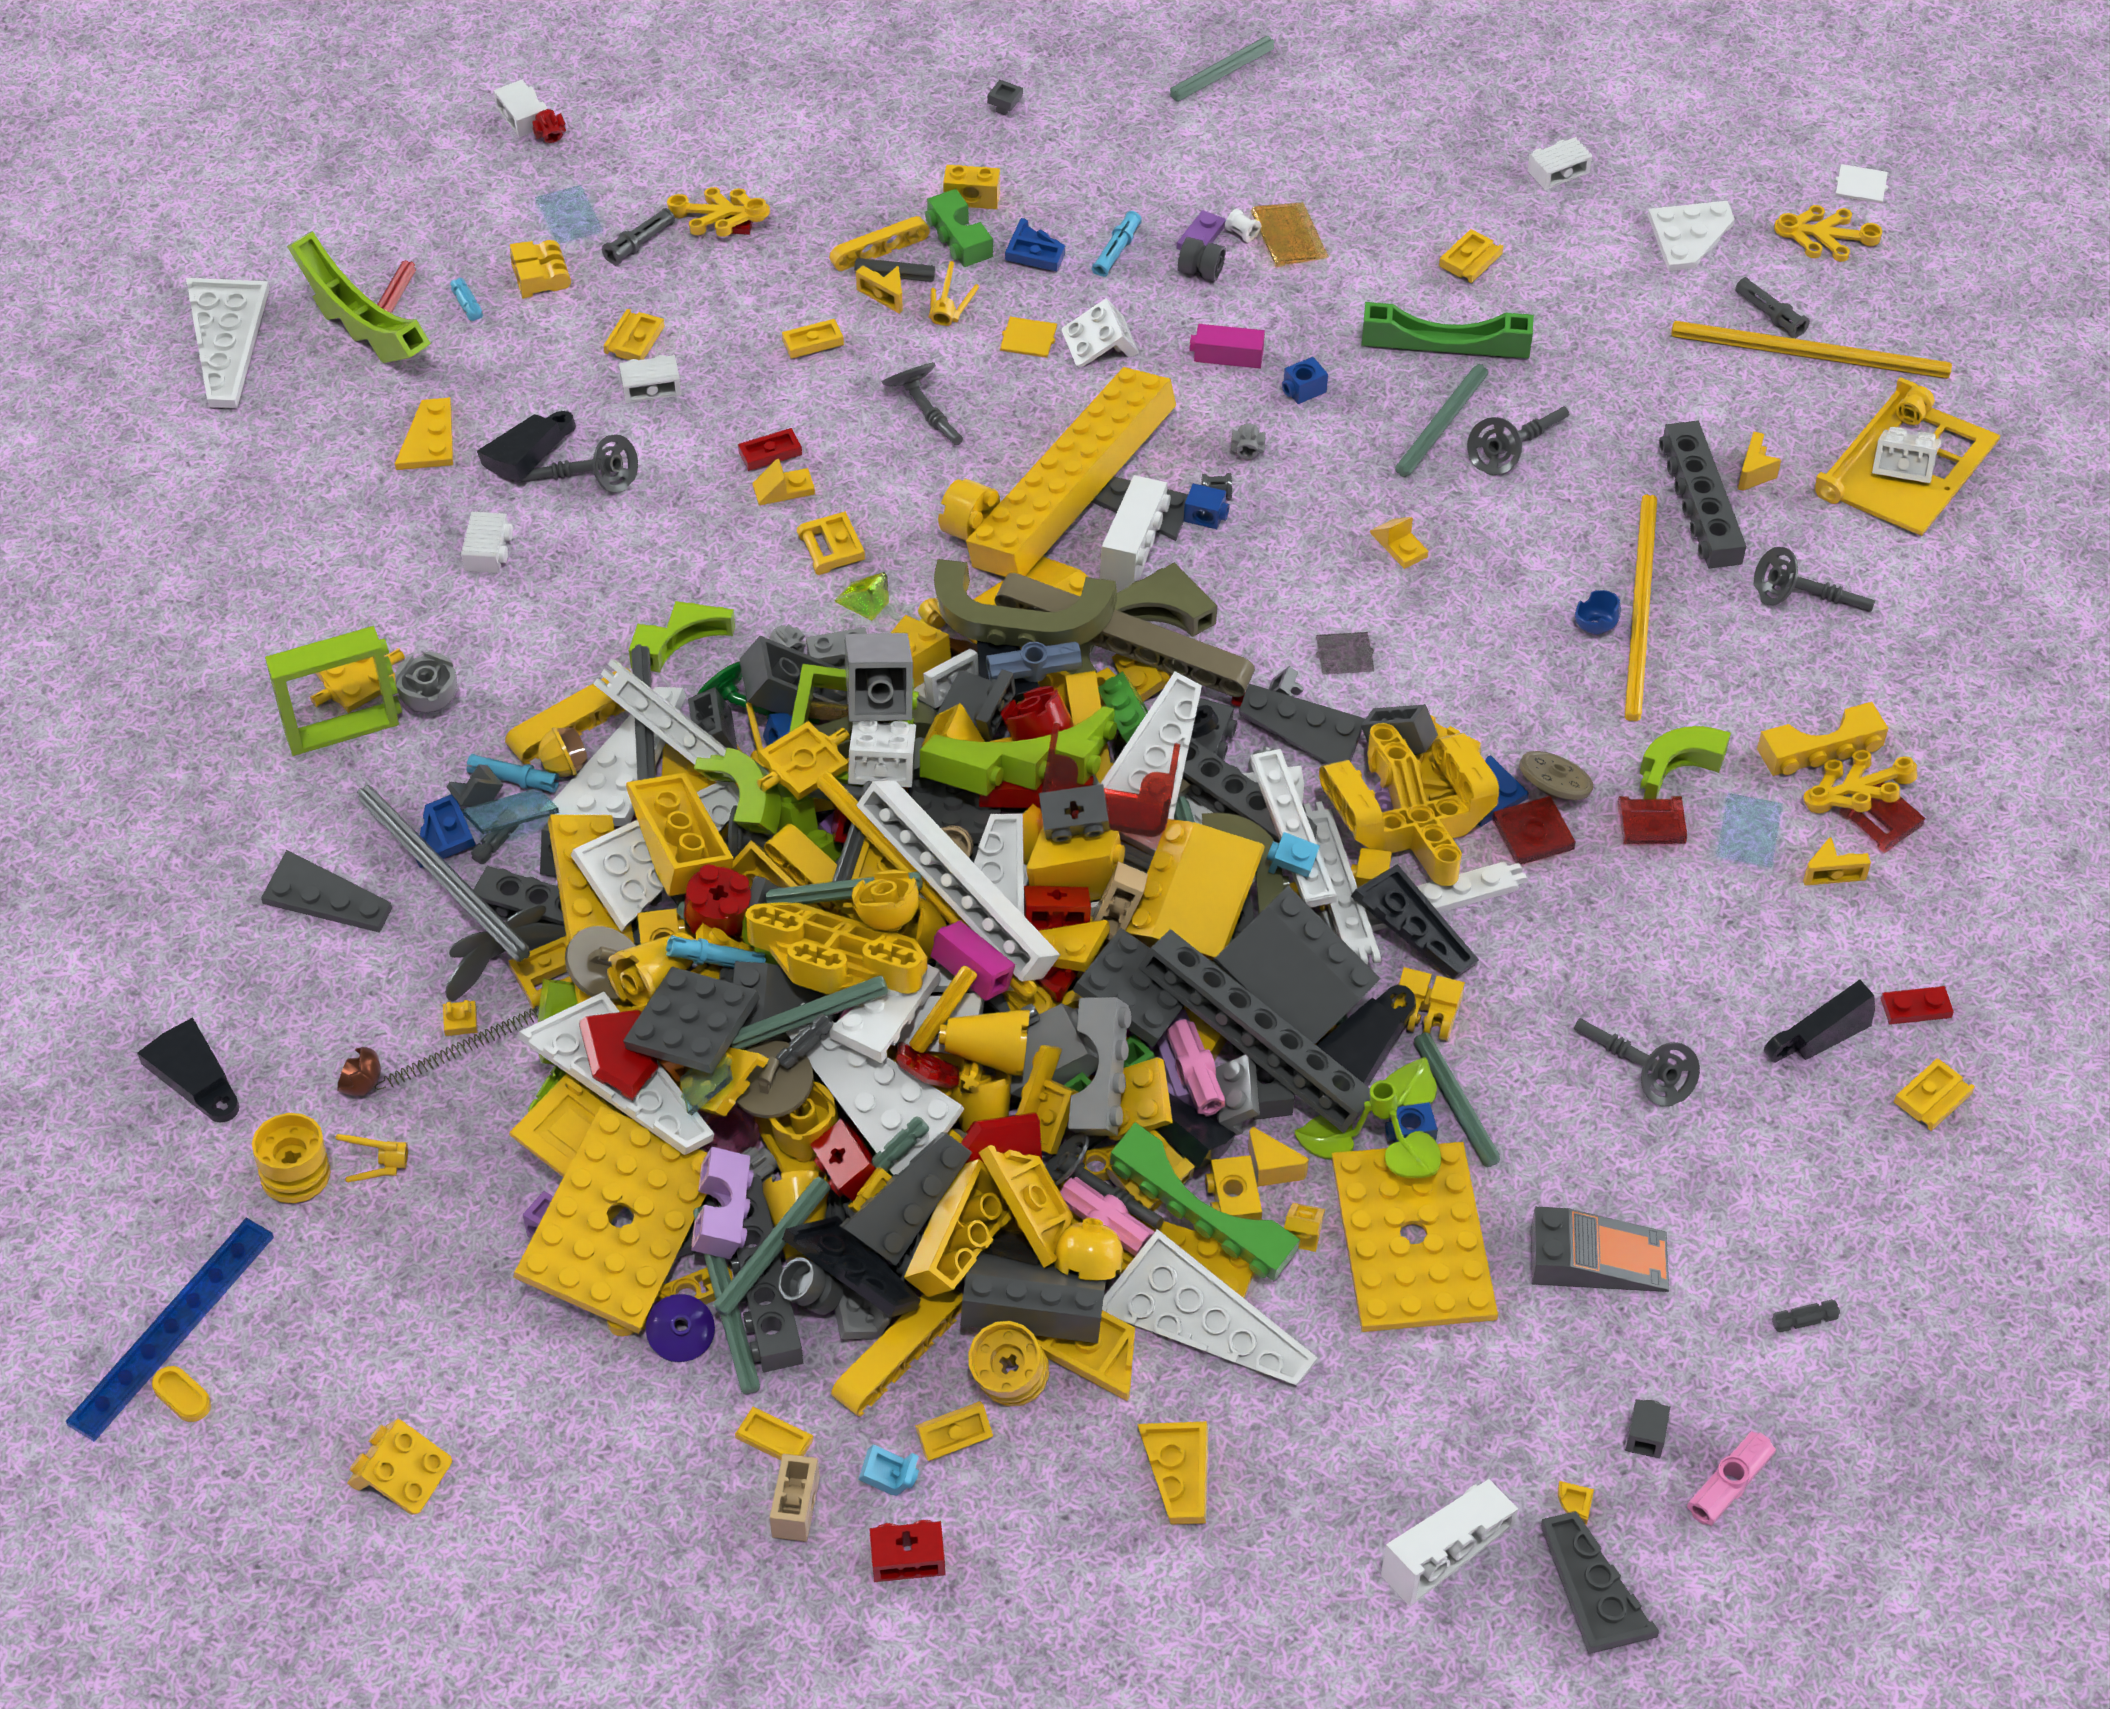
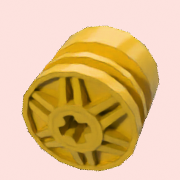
[251,1113,331,1203]
[968,1321,1050,1406]

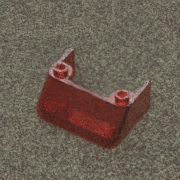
[1040,722,1181,837]

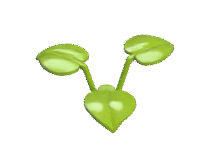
[1294,1057,1441,1178]

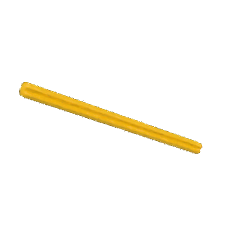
[1671,320,1952,379]
[1625,494,1657,722]
[817,772,1037,1000]

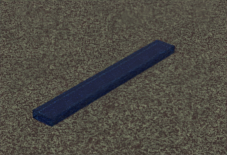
[66,1217,274,1442]

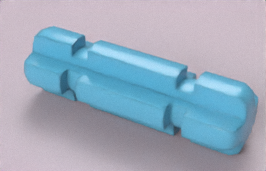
[450,277,483,321]

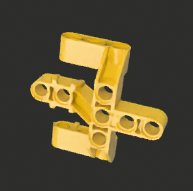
[1319,723,1499,886]

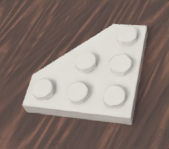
[1648,201,1735,271]

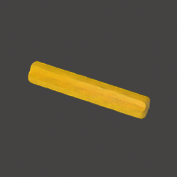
[909,965,977,1053]
[960,1059,983,1090]

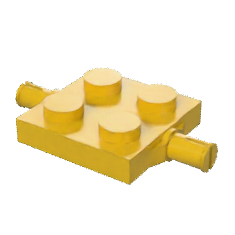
[310,648,405,713]
[757,721,850,801]

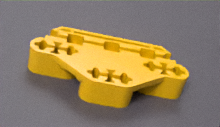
[746,902,928,994]

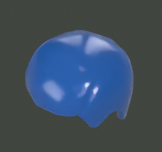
[1575,590,1621,635]

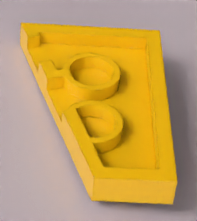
[395,397,453,470]
[1137,1421,1208,1525]

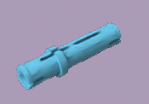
[1092,211,1142,277]
[466,754,560,793]
[666,935,766,968]

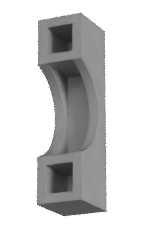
[1068,997,1131,1136]

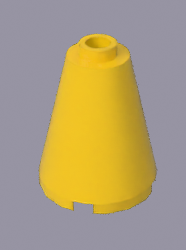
[607,932,695,1011]
[939,1010,1030,1077]
[950,1070,1012,1133]
[762,1170,829,1263]

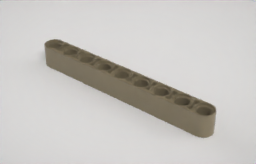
[994,573,1255,697]

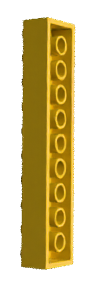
[966,367,1176,577]

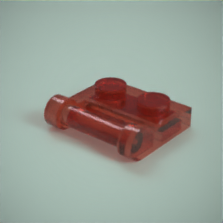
[1839,782,1925,853]
[1618,796,1687,844]

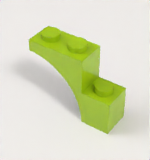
[628,601,735,673]
[777,784,842,862]

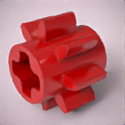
[532,109,566,143]

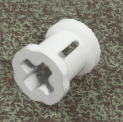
[1225,209,1261,243]

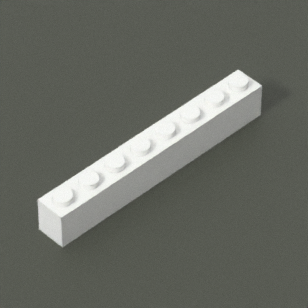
[856,780,1061,982]

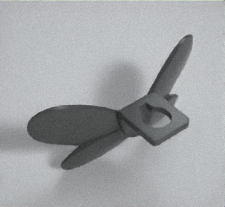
[445,904,566,1001]

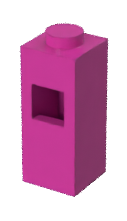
[1190,324,1265,369]
[931,920,1015,1001]

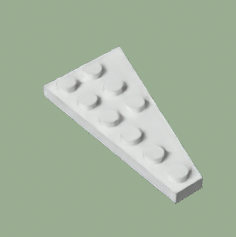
[186,278,270,408]
[1101,672,1202,856]
[540,687,686,826]
[571,781,739,932]
[519,992,714,1155]
[786,1003,964,1175]
[1102,1229,1319,1386]

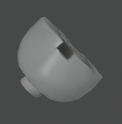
[395,652,457,713]

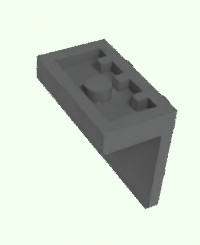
[936,669,1016,741]

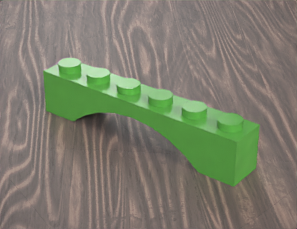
[1361,302,1534,359]
[1110,1122,1300,1281]

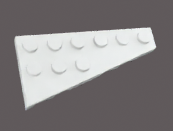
[933,814,1024,992]

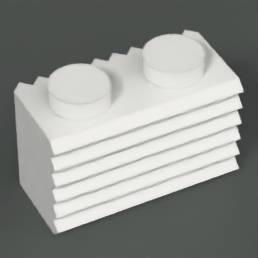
[493,79,547,138]
[1527,137,1592,190]
[619,355,681,403]
[461,511,513,573]

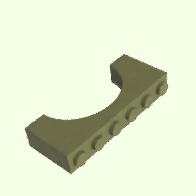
[1066,562,1218,674]

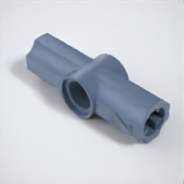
[986,642,1082,682]

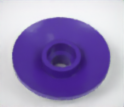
[646,1294,715,1362]

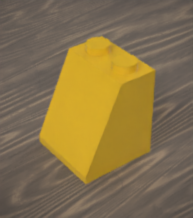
[1026,826,1125,901]

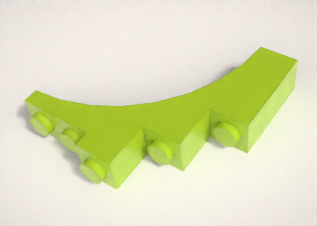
[287,231,431,363]
[919,706,1117,796]

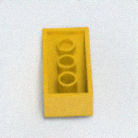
[626,773,734,896]

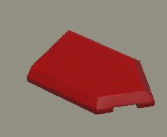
[579,1010,659,1101]
[896,1041,960,1089]
[961,1112,1042,1163]

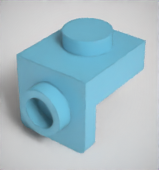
[1266,832,1320,878]
[858,1444,919,1496]

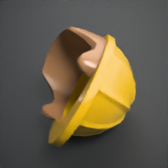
[538,727,587,777]

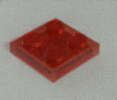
[1492,796,1576,865]

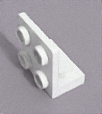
[1062,298,1139,368]
[1872,427,1941,483]
[914,649,979,708]
[848,721,916,787]

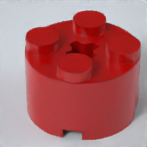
[1001,686,1074,741]
[684,864,751,937]

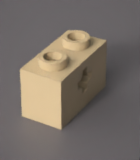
[1092,861,1148,940]
[769,1454,820,1542]

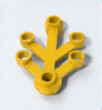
[667,187,770,237]
[1774,205,1883,262]
[1804,750,1918,813]

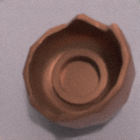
[337,1047,381,1096]

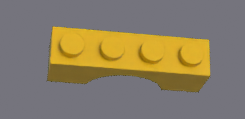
[1757,702,1889,776]

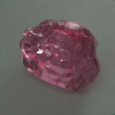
[697,1102,759,1154]

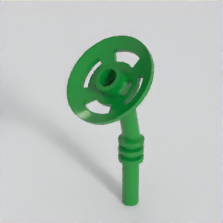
[697,661,820,724]

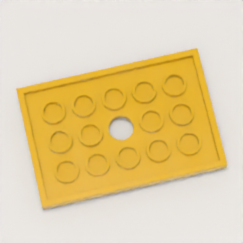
[513,1105,708,1334]
[1331,1142,1498,1332]

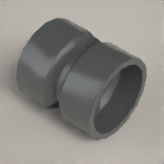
[1178,237,1226,281]
[778,1257,844,1315]

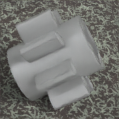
[1231,424,1266,459]
[769,624,806,653]
[741,1146,778,1183]

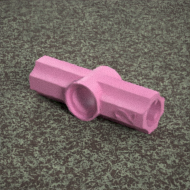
[1167,1019,1225,1116]
[1060,1177,1154,1256]
[1687,1431,1776,1526]

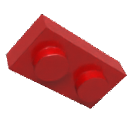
[738,428,802,471]
[1880,986,1954,1025]

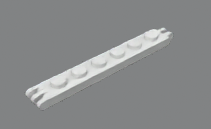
[593,659,726,782]
[1303,801,1381,965]
[1317,862,1528,934]

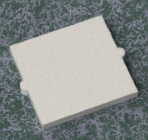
[1835,164,1888,204]

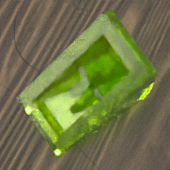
[834,572,889,621]

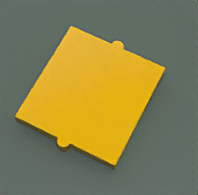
[1000,316,1057,358]

